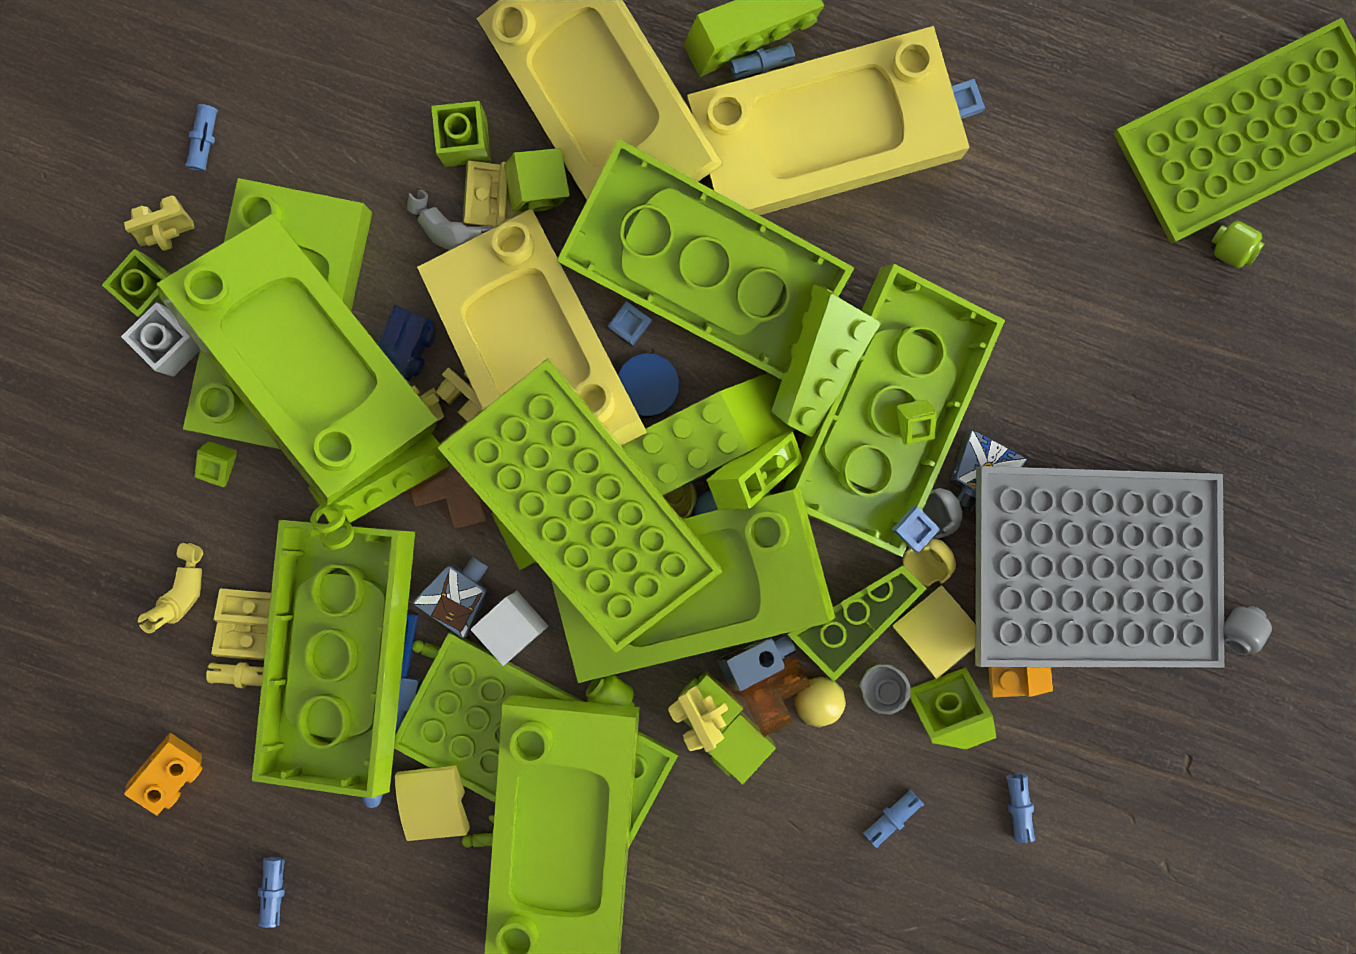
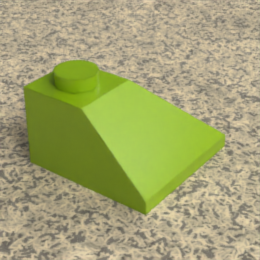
[910,667,996,749]

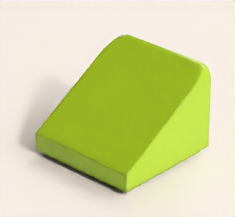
[897,400,937,445]
[194,442,237,487]

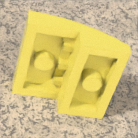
[462,160,528,228]
[892,585,976,679]
[211,588,271,661]
[395,765,470,841]

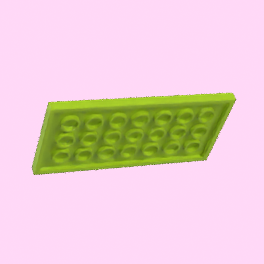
[1114,18,1356,244]
[437,358,723,653]
[394,631,679,847]

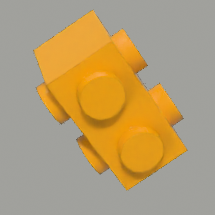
[124,732,203,816]

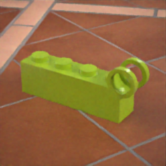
[308,433,449,550]

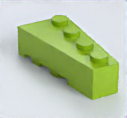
[683,0,824,78]
[771,284,881,437]
[787,566,927,681]

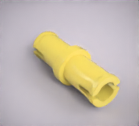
[206,662,263,688]

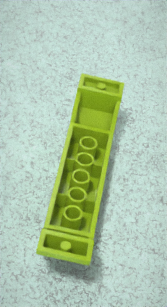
[491,373,797,570]

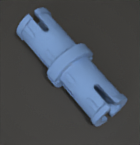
[729,42,795,80]
[185,104,218,172]
[1006,773,1035,843]
[863,789,924,848]
[258,857,285,928]

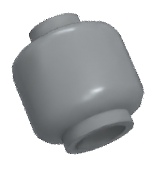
[1224,606,1272,655]

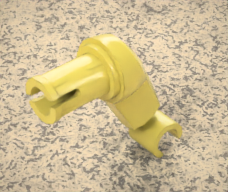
[138,543,203,633]

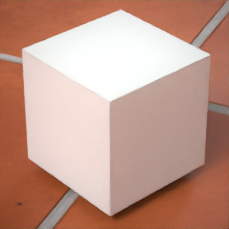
[121,302,200,377]
[471,591,548,666]

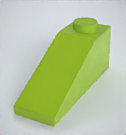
[707,431,803,510]

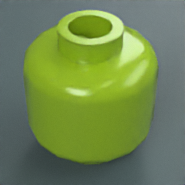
[1211,221,1265,269]
[586,675,635,707]

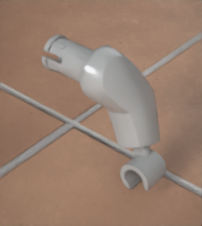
[407,189,493,250]

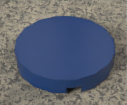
[618,353,679,417]

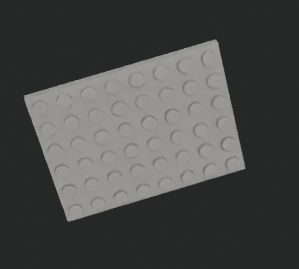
[975,466,1224,668]

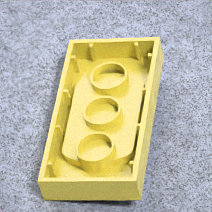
[477,0,723,200]
[687,26,970,215]
[417,209,647,446]

